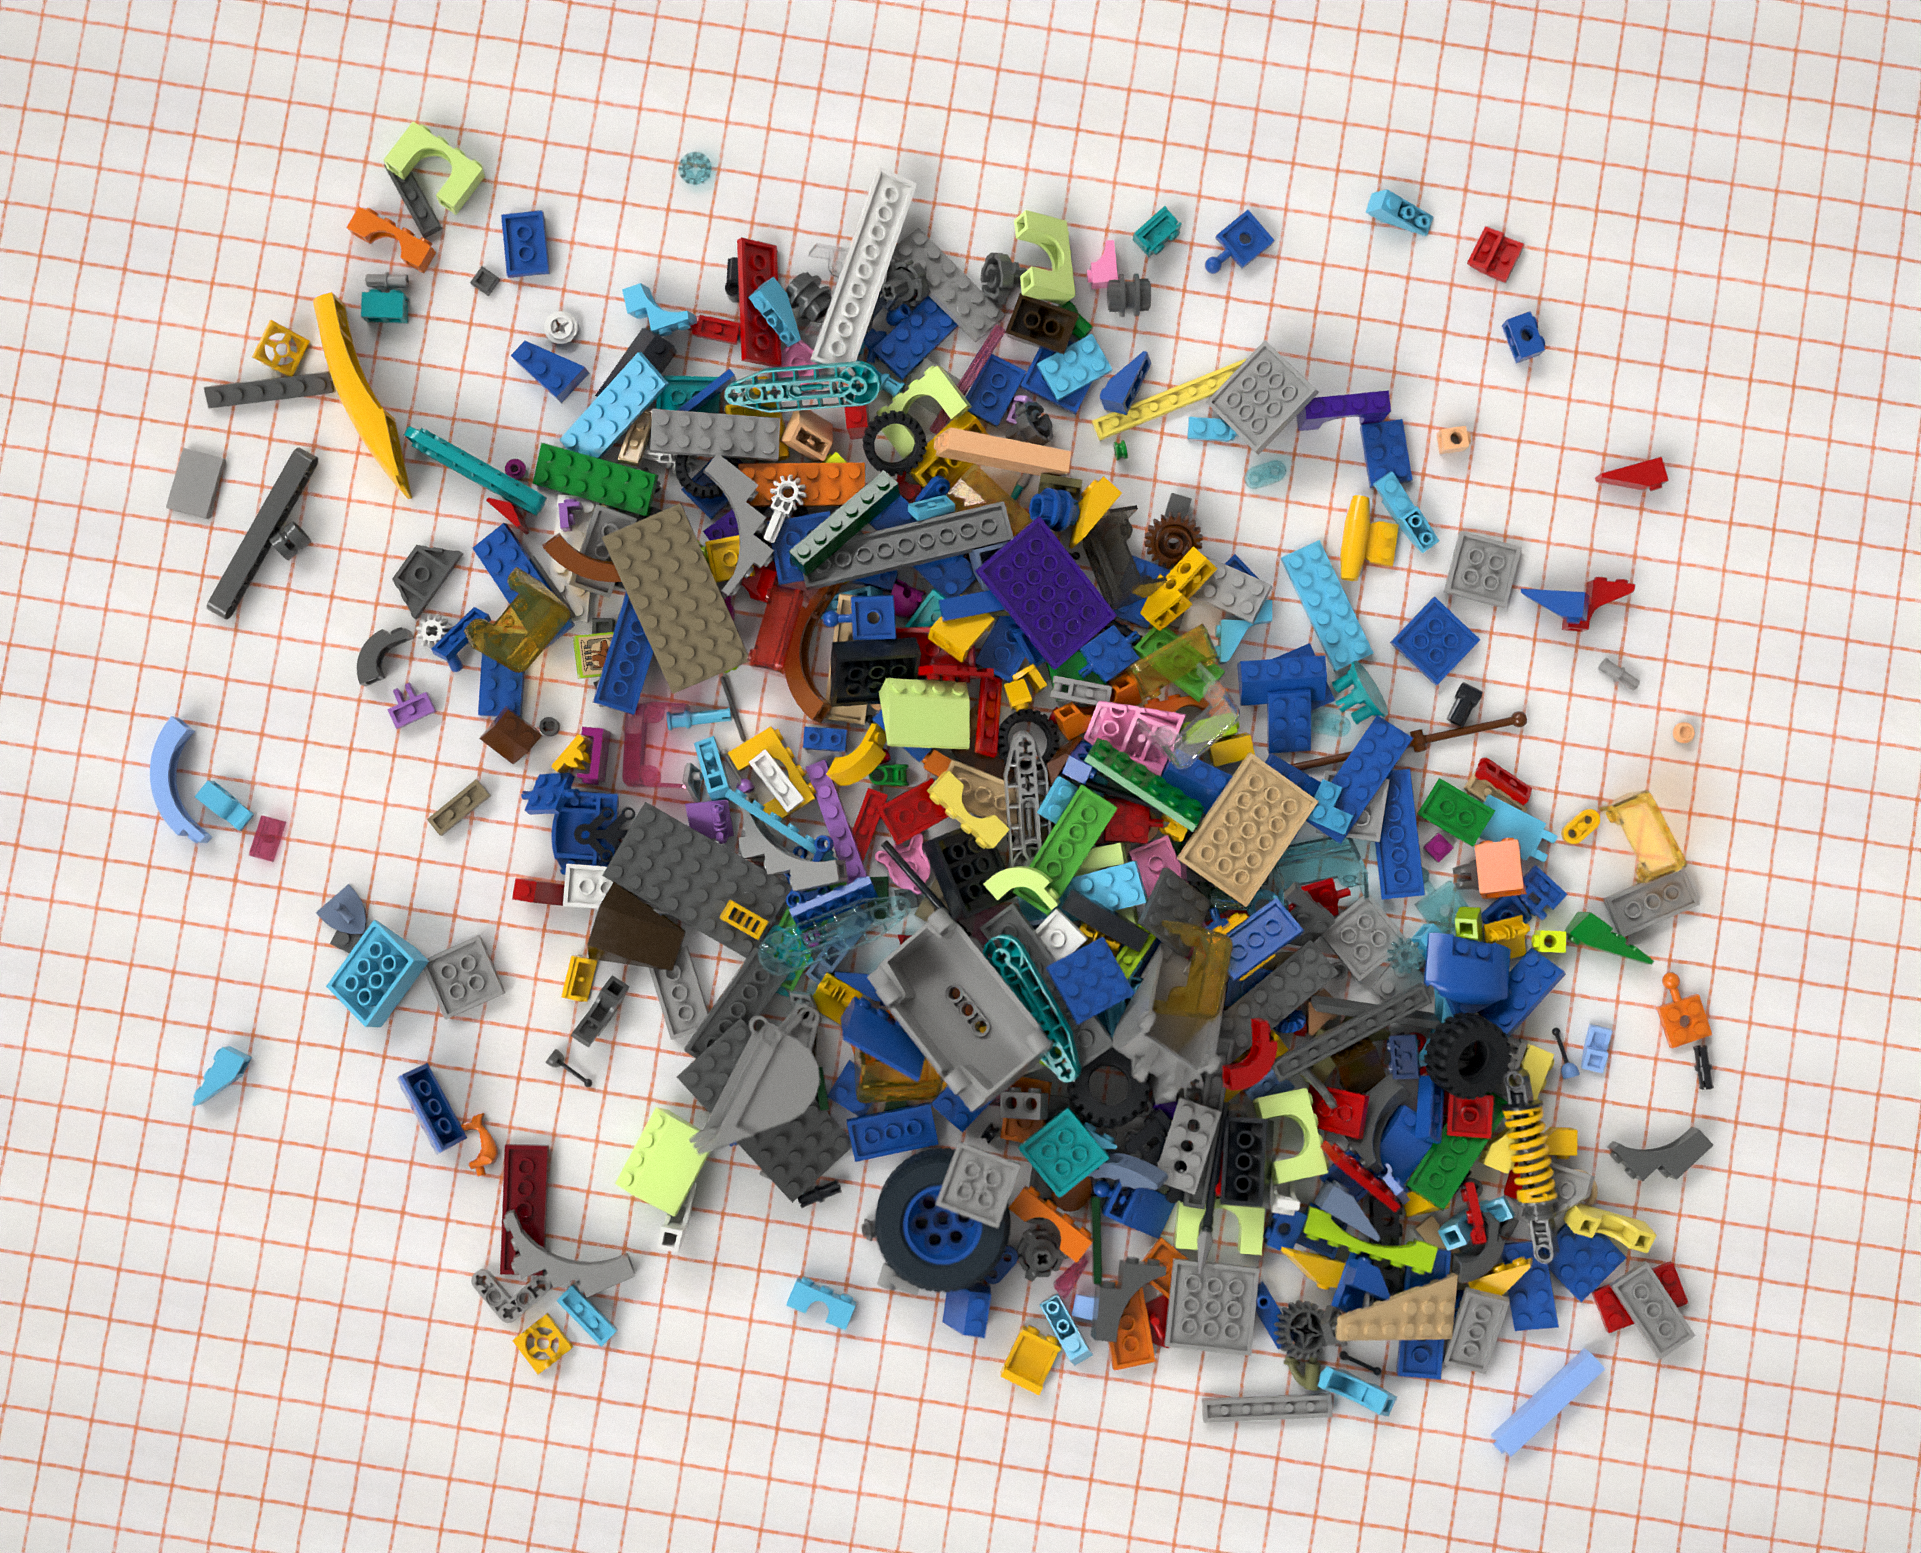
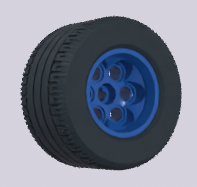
[875,1148,1011,1293]

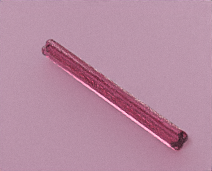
[929,325,1005,435]

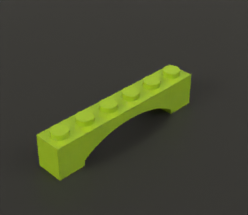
[1302,1206,1438,1275]

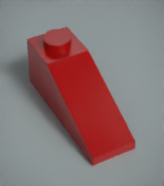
[1595,457,1669,492]

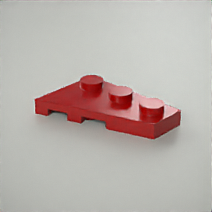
[918,665,994,683]

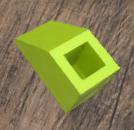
[1455,907,1483,942]

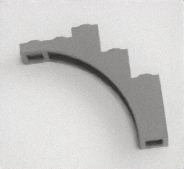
[703,453,774,597]
[739,793,848,891]
[503,1209,636,1298]

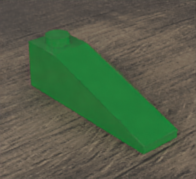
[1564,912,1654,965]

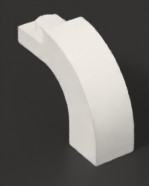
[1270,1155,1300,1216]
[657,1181,697,1252]

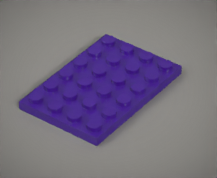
[975,516,1117,670]

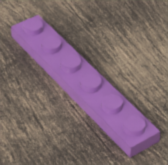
[806,759,868,885]

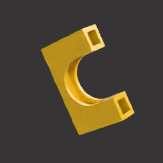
[728,726,817,821]

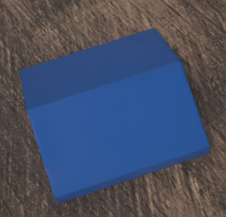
[1481,895,1532,927]

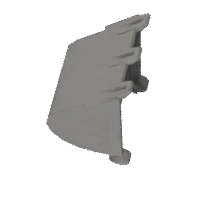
[1112,942,1229,1100]
[689,1003,820,1155]

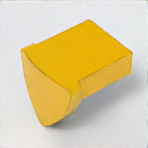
[1012,663,1047,694]

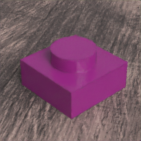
[1422,833,1454,863]

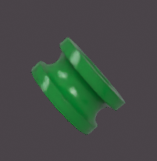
[1113,440,1128,461]

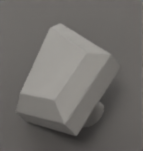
[682,763,703,802]
[790,991,822,1024]

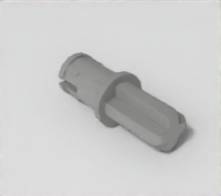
[365,272,409,289]
[1598,658,1640,691]

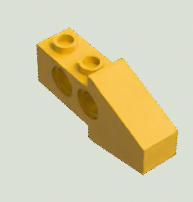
[1140,546,1218,631]

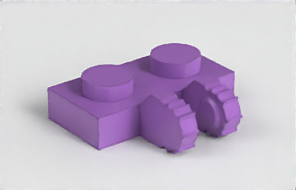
[387,682,437,729]

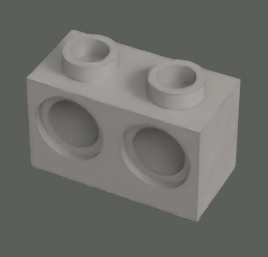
[1000,1087,1049,1120]

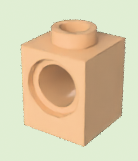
[1436,426,1471,454]

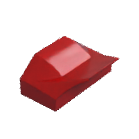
[741,561,779,605]

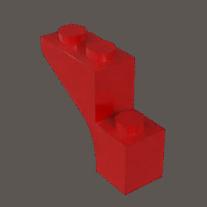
[1562,577,1635,632]

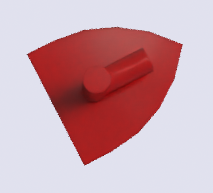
[1145,1295,1169,1348]

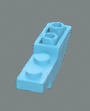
[1373,472,1439,553]

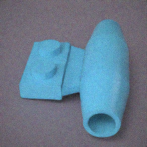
[1037,774,1109,824]

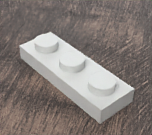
[749,749,805,813]

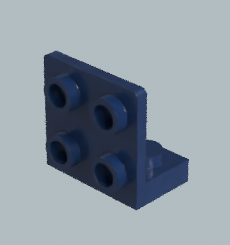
[1387,1032,1421,1079]

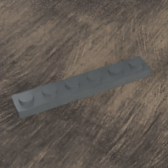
[204,371,335,409]

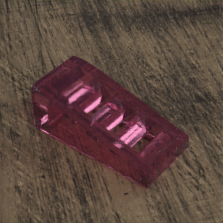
[1053,1255,1088,1299]

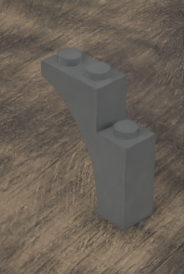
[1345,1073,1411,1174]
[1607,1127,1714,1181]
[1091,1257,1166,1342]

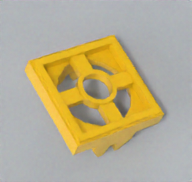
[252,320,310,376]
[551,734,593,773]
[512,1313,573,1375]

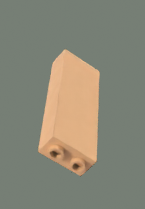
[934,428,1071,476]

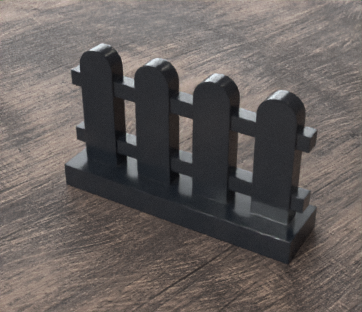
[1125,1108,1192,1203]

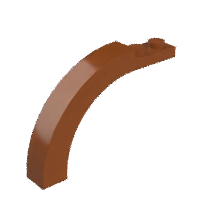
[542,533,622,582]
[783,582,844,723]

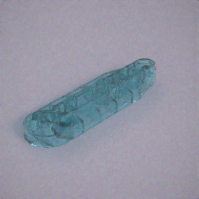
[758,896,911,976]

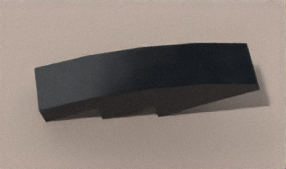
[1062,889,1150,952]

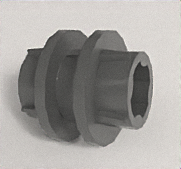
[786,272,832,323]
[1107,274,1151,317]

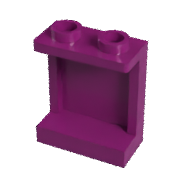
[577,726,611,785]

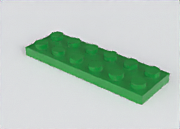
[532,443,659,516]
[1084,737,1205,832]
[1406,1092,1508,1211]

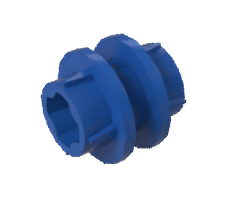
[1029,488,1079,532]

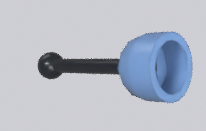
[1552,1028,1580,1079]

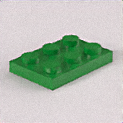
[1417,778,1495,847]

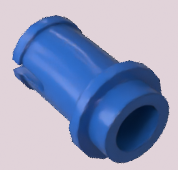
[886,304,911,326]

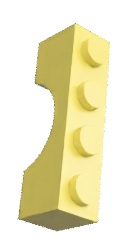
[927,771,1010,849]
[1563,1203,1657,1253]

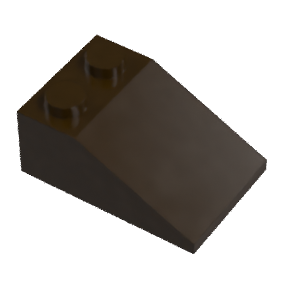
[1005,293,1079,355]

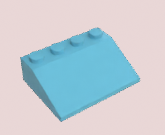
[326,920,429,1027]

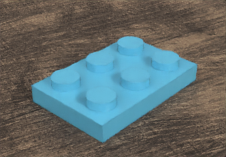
[1037,334,1113,402]

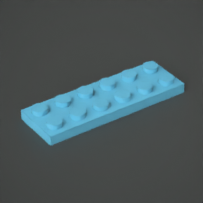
[559,352,669,459]
[1281,540,1373,671]
[1017,860,1148,922]

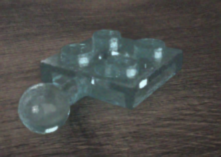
[1414,867,1469,934]

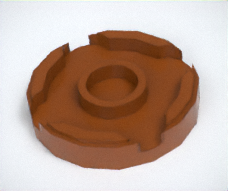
[1051,1176,1092,1212]

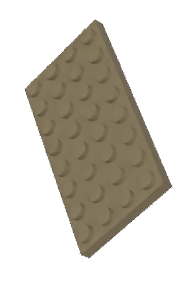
[602,503,751,694]

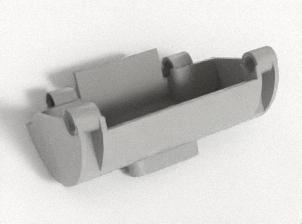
[867,908,1054,1112]

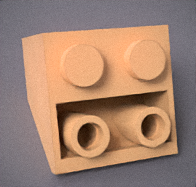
[780,405,833,461]

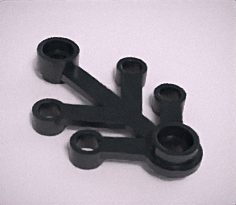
[574,807,635,862]

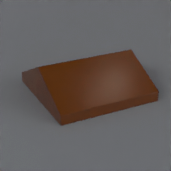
[1047,736,1082,787]

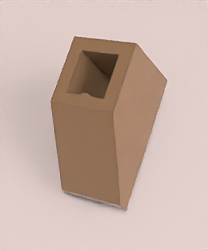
[1305,988,1338,1036]

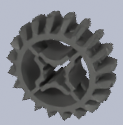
[1273,1300,1328,1360]

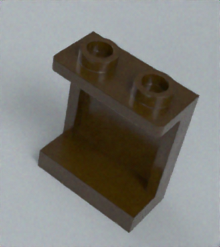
[1330,1036,1386,1094]

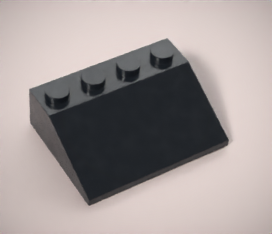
[830,637,921,707]
[922,828,1017,922]

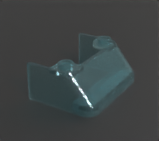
[1272,837,1369,912]

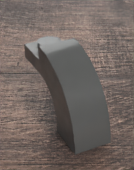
[357,627,414,686]
[571,975,630,1048]
[1452,1212,1505,1283]

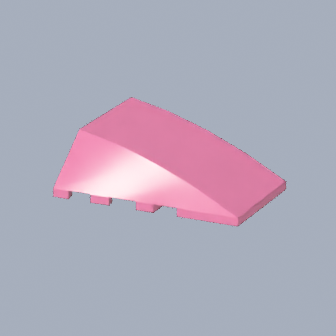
[1084,700,1186,776]

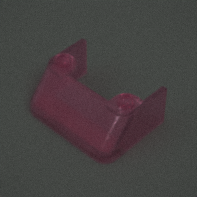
[622,702,690,790]

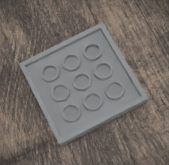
[1206,340,1319,455]
[1164,1258,1260,1356]

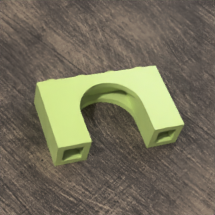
[384,121,485,215]
[1014,210,1075,305]
[873,366,972,459]
[1075,843,1139,926]
[1253,1088,1329,1185]
[1174,1194,1265,1255]

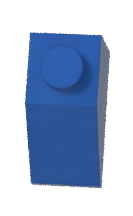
[1343,1257,1390,1300]

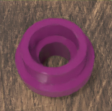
[505,459,526,480]

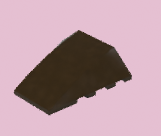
[587,882,686,971]

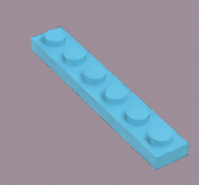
[725,789,837,862]

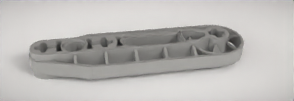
[1004,730,1051,867]

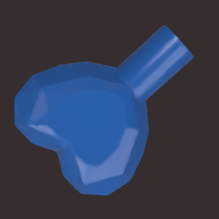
[863,327,888,363]

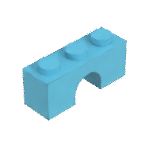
[786,1277,856,1330]

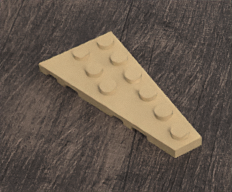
[1336,1273,1458,1341]

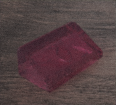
[249,815,286,862]

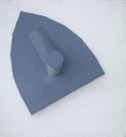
[316,884,366,934]

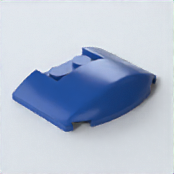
[551,791,619,875]
[1424,933,1511,1005]

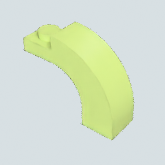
[984,866,1061,910]

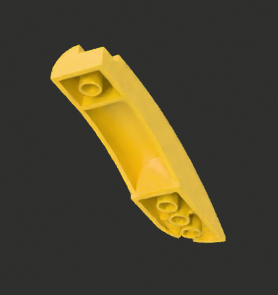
[313,292,412,499]

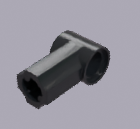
[725,257,739,303]
[1446,682,1483,727]

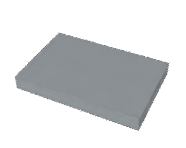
[166,448,226,519]

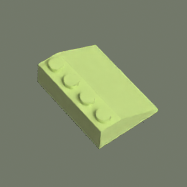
[879,678,970,749]
[615,1107,710,1217]

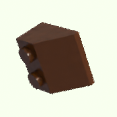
[479,706,542,764]

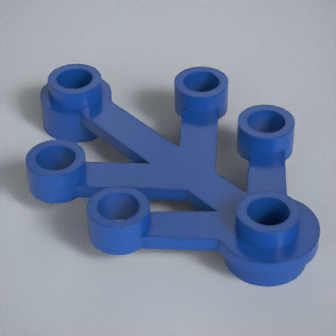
[784,835,834,909]

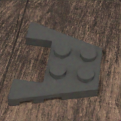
[1283,882,1335,946]

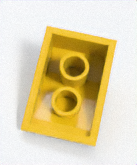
[1069,476,1122,549]

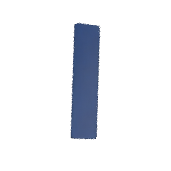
[1415,1075,1444,1144]

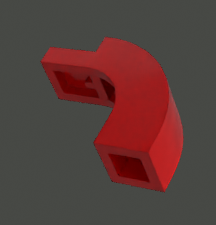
[1222,1018,1277,1091]

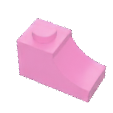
[1087,240,1118,289]

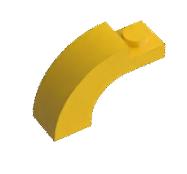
[826,723,887,786]

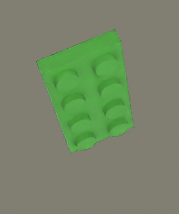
[1133,627,1225,702]

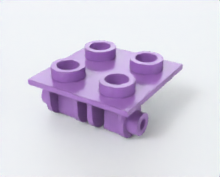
[685,799,734,844]

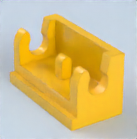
[1206,732,1255,767]
[1158,813,1188,842]
[561,955,598,1002]

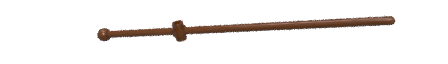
[1291,711,1527,770]

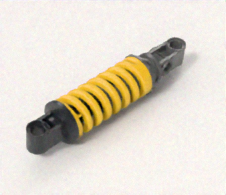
[1501,1068,1559,1264]

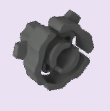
[980,253,1027,305]
[881,258,930,309]
[1005,401,1053,446]
[1017,1228,1069,1282]

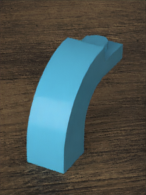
[1438,1195,1515,1251]

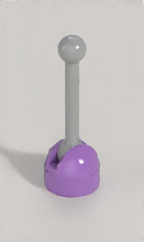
[720,749,755,793]

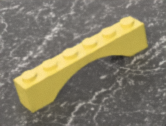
[1478,1044,1555,1174]

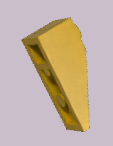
[1281,1247,1345,1290]

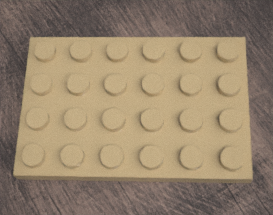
[1176,753,1319,907]

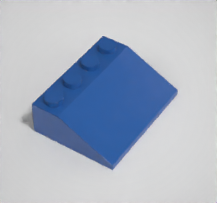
[1160,748,1232,829]
[841,996,925,1082]

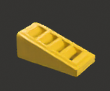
[719,900,769,940]

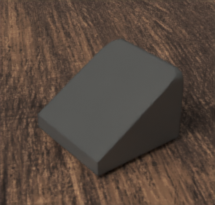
[1499,1217,1519,1239]

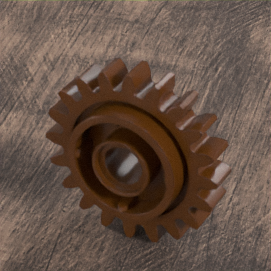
[1145,512,1203,569]

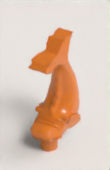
[461,1113,498,1177]

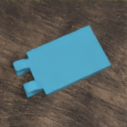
[1480,794,1558,862]

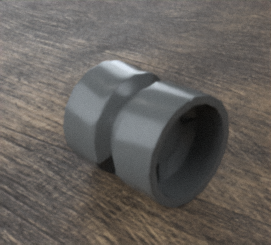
[270,521,311,561]

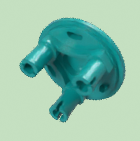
[1332,661,1388,725]

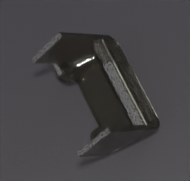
[1082,505,1167,610]

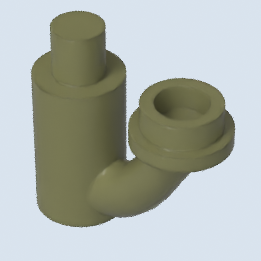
[1283,1354,1321,1391]

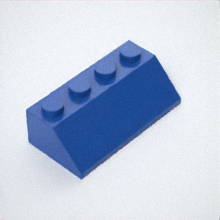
[1237,655,1327,706]
[397,1063,467,1154]

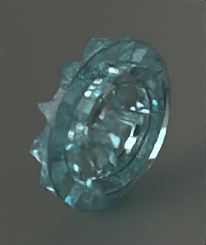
[678,152,712,186]

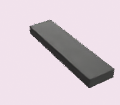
[384,165,443,238]

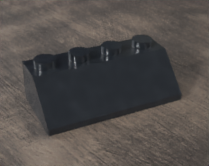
[595,328,677,397]
[1220,1116,1274,1209]

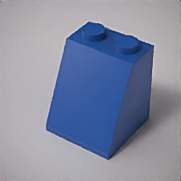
[942,1283,991,1338]

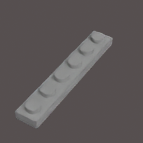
[1202,1393,1333,1422]

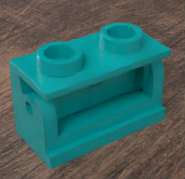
[1132,206,1182,257]
[361,289,409,324]

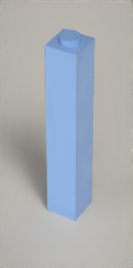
[1491,1348,1605,1457]

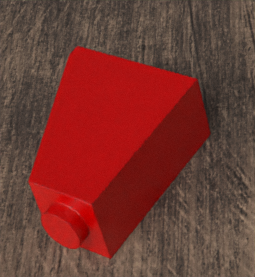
[845,397,870,440]
[512,878,565,906]

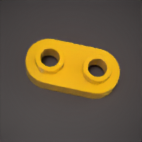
[1561,809,1600,844]

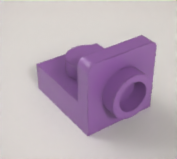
[558,499,583,532]

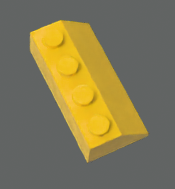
[909,411,989,489]

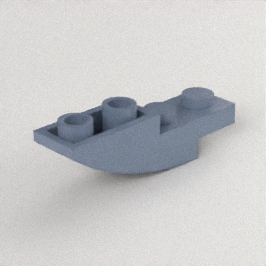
[805,906,875,985]
[1088,1152,1169,1190]

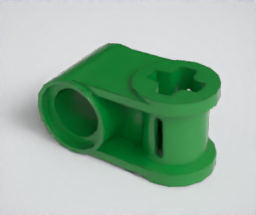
[869,764,909,786]

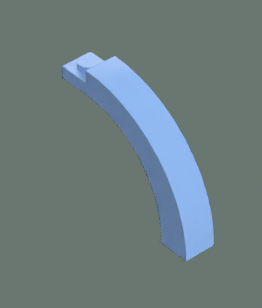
[150,716,212,843]

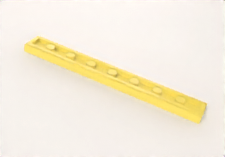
[1092,359,1246,441]

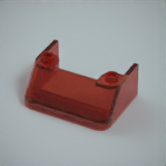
[747,585,809,679]

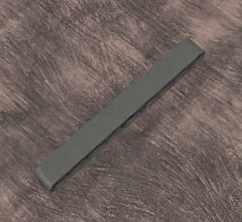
[207,447,318,620]

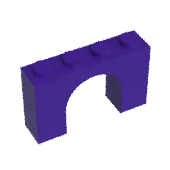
[1296,390,1391,431]

